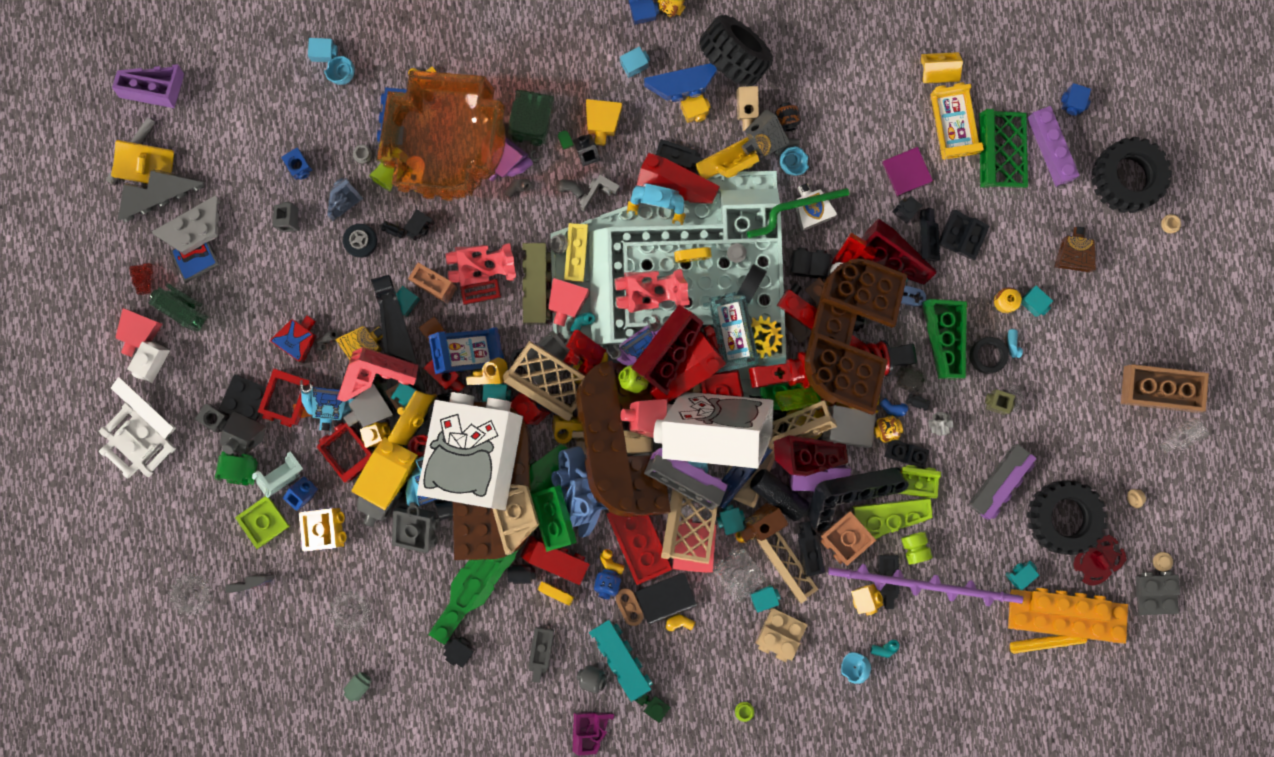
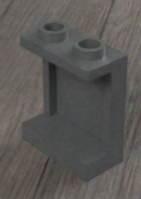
[522,330,580,391]

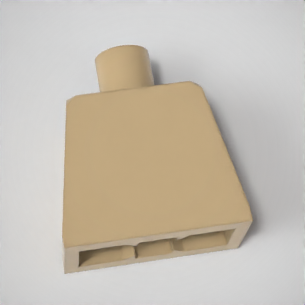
[736,86,759,131]

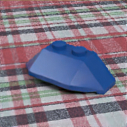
[644,63,718,102]

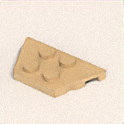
[493,484,540,555]

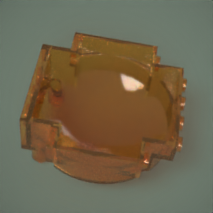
[377,70,506,201]

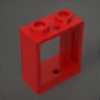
[258,368,314,427]
[316,422,373,483]

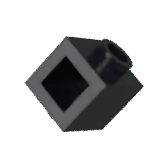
[573,134,600,167]
[443,636,475,668]

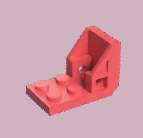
[337,347,418,402]

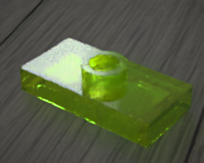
[775,387,819,411]

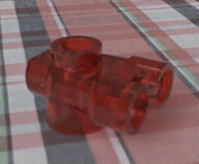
[129,263,153,295]

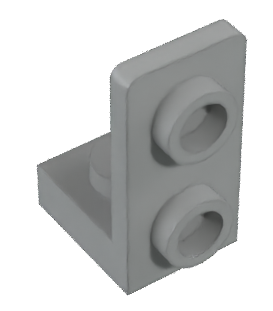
[580,175,620,212]

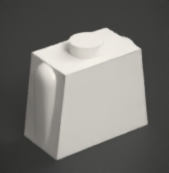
[127,341,170,383]

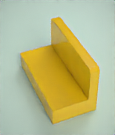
[921,52,963,83]

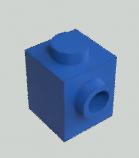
[1061,83,1091,116]
[283,476,318,511]

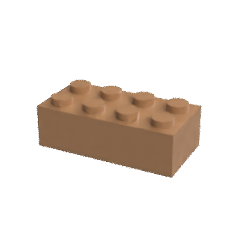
[1121,364,1209,413]

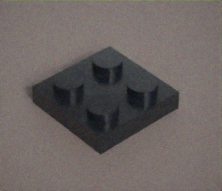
[219,374,266,421]

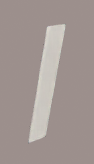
[111,377,173,438]

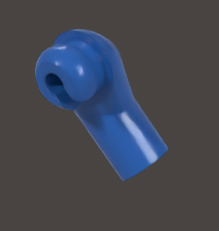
[879,398,908,417]

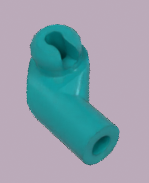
[570,312,595,333]

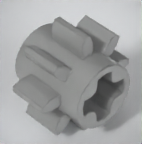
[928,412,954,436]

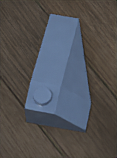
[327,177,363,221]

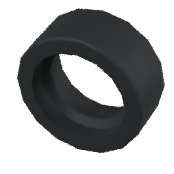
[736,264,767,304]
[969,337,1009,374]

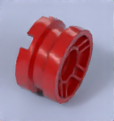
[407,434,428,458]

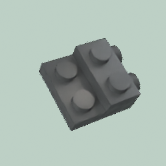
[392,507,439,553]
[1135,571,1180,615]

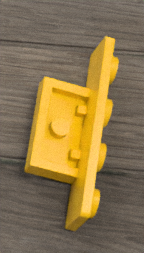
[696,137,759,179]

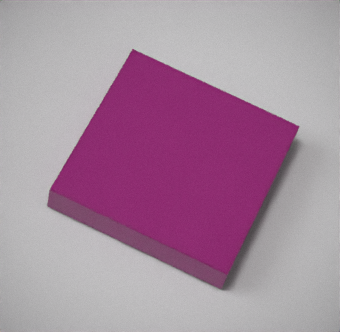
[882,147,933,197]

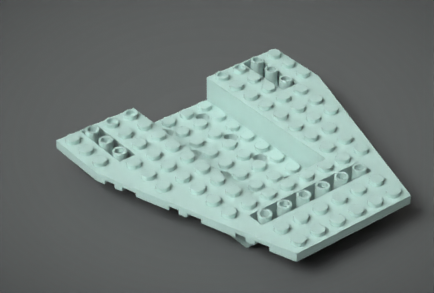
[551,171,786,398]

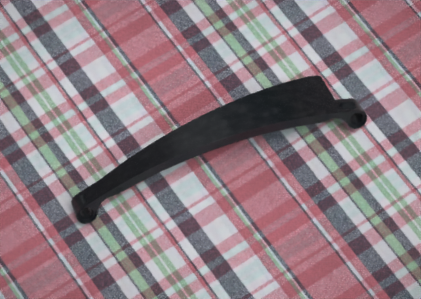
[370,274,453,521]

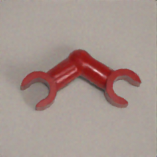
[703,325,721,353]

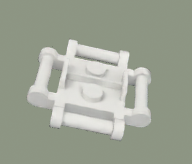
[99,401,176,479]

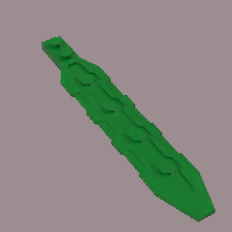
[428,443,569,645]

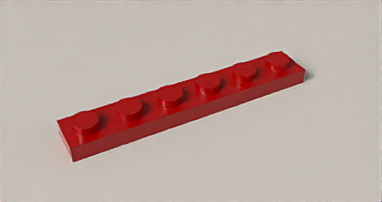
[776,289,871,352]

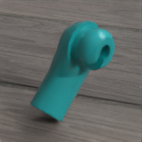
[870,639,899,658]

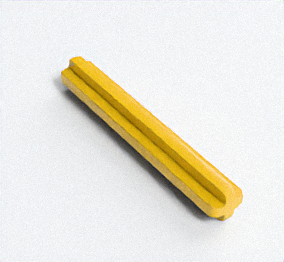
[1010,635,1087,653]

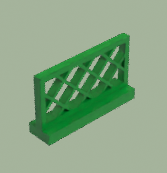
[979,109,1028,188]

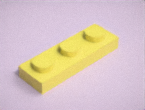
[564,223,588,283]

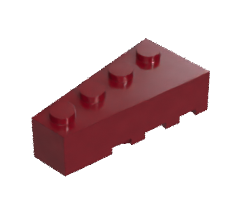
[631,305,704,395]

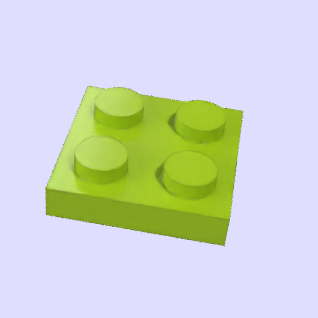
[235,496,290,549]

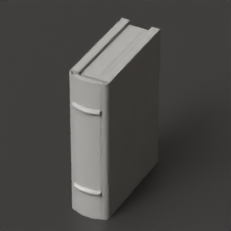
[822,405,876,448]

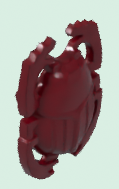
[1073,534,1127,586]

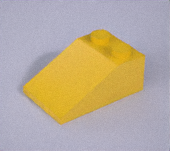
[352,437,418,510]

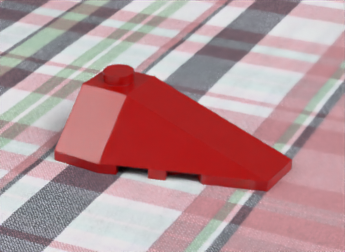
[637,153,720,204]
[650,331,726,403]

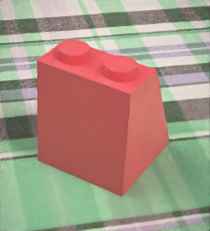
[672,518,716,573]

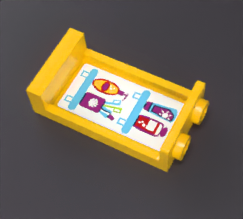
[930,82,984,160]

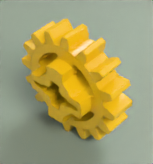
[744,316,783,359]

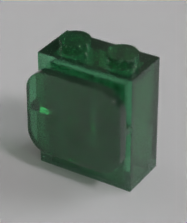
[508,89,555,146]
[148,283,208,332]

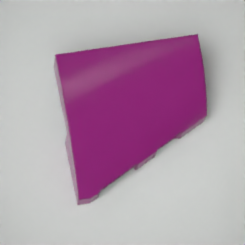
[572,712,614,756]

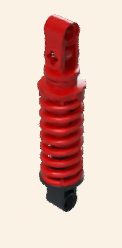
[749,340,918,389]

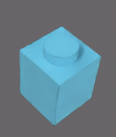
[308,38,338,62]
[620,46,650,78]

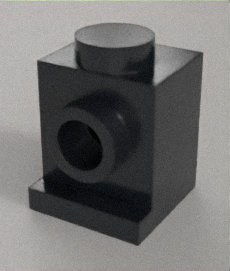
[892,196,922,224]
[404,209,435,241]

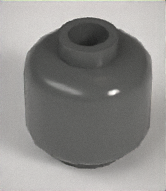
[577,665,607,694]

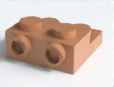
[821,511,876,566]

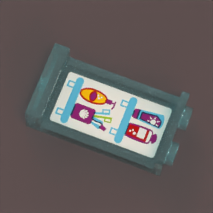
[703,292,759,373]

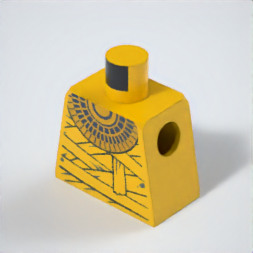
[336,326,383,360]

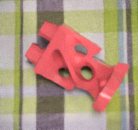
[445,243,516,286]
[614,269,690,313]

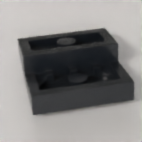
[939,210,990,260]

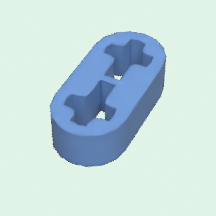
[901,285,926,307]

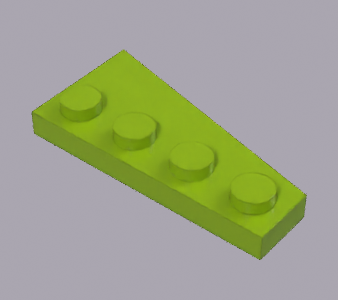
[853,498,933,539]

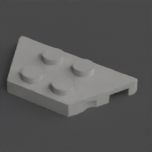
[152,195,220,255]

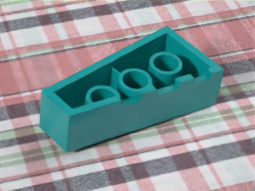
[589,620,653,702]

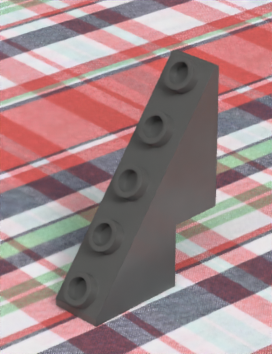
[118,169,205,223]

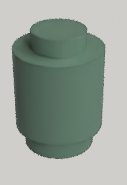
[343,671,372,702]

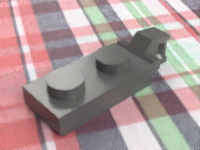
[528,627,554,683]

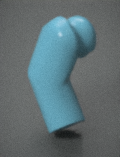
[1007,329,1023,358]

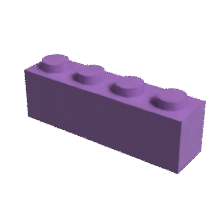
[1027,106,1080,187]

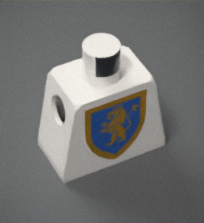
[796,183,837,232]

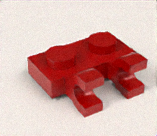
[832,233,878,264]
[563,330,607,375]

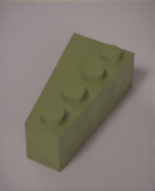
[522,243,551,325]

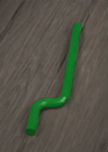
[747,188,850,239]

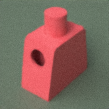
[549,278,590,327]
[116,308,162,357]
[620,399,667,438]

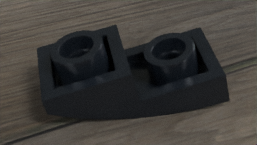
[884,440,929,469]

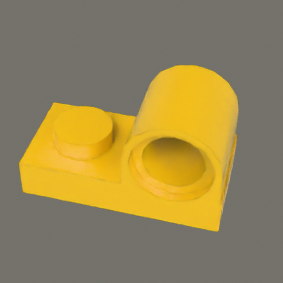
[466,357,508,385]
[552,415,583,444]

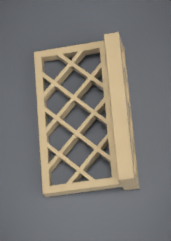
[503,341,585,421]
[661,489,717,564]

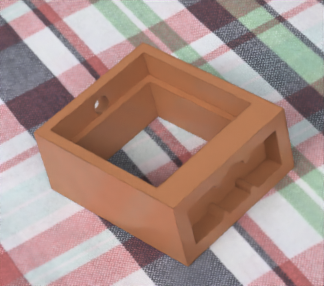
[408,263,457,304]

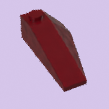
[858,218,937,285]
[773,435,848,477]

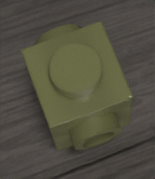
[985,389,1015,415]

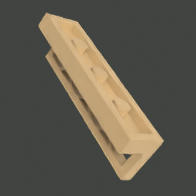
[768,400,837,454]
[572,430,653,455]
[755,531,819,604]

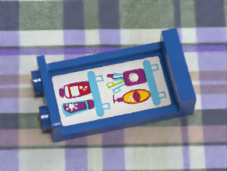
[428,327,504,374]

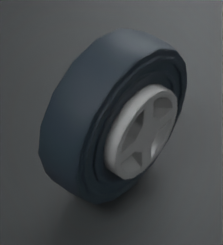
[343,223,378,258]

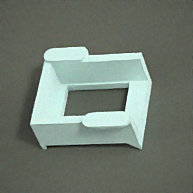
[252,451,303,498]

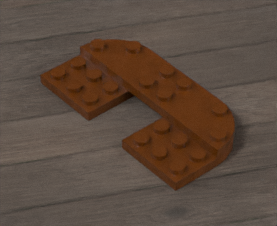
[804,259,907,415]
[576,361,671,517]
[453,402,531,560]

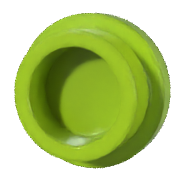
[735,702,754,722]

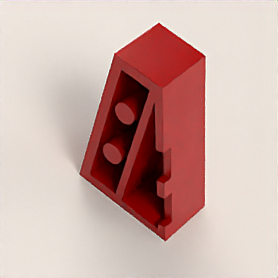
[520,536,590,585]

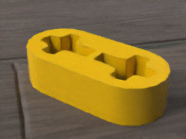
[674,247,712,263]
[537,581,574,606]

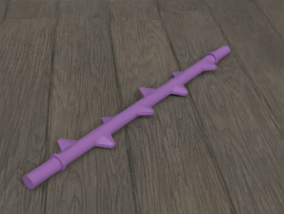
[828,564,1023,607]

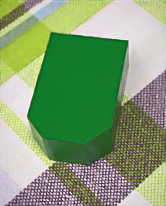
[558,130,574,150]

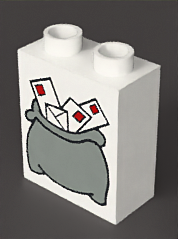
[417,392,523,511]
[654,392,773,468]

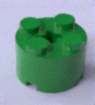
[214,451,258,486]

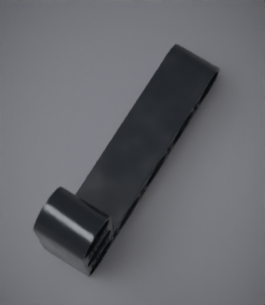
[807,467,909,533]

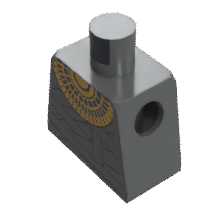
[742,109,790,156]

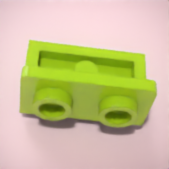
[898,465,941,499]

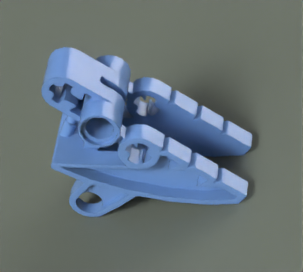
[551,446,608,538]

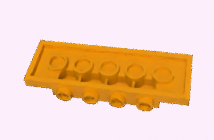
[1008,588,1128,644]

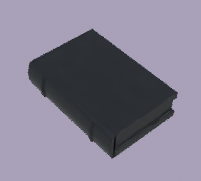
[636,572,697,625]

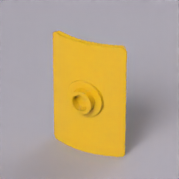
[111,140,174,184]
[388,391,437,445]

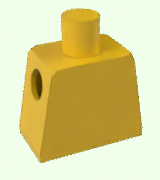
[586,99,622,146]

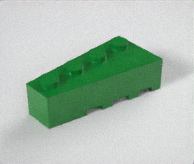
[922,299,967,380]

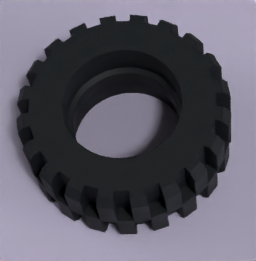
[699,15,773,87]
[1092,137,1172,213]
[1027,480,1108,555]

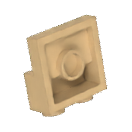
[755,608,807,662]

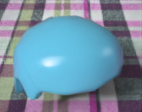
[324,56,355,85]
[780,146,809,176]
[841,652,871,684]

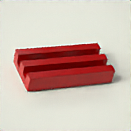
[460,279,501,305]

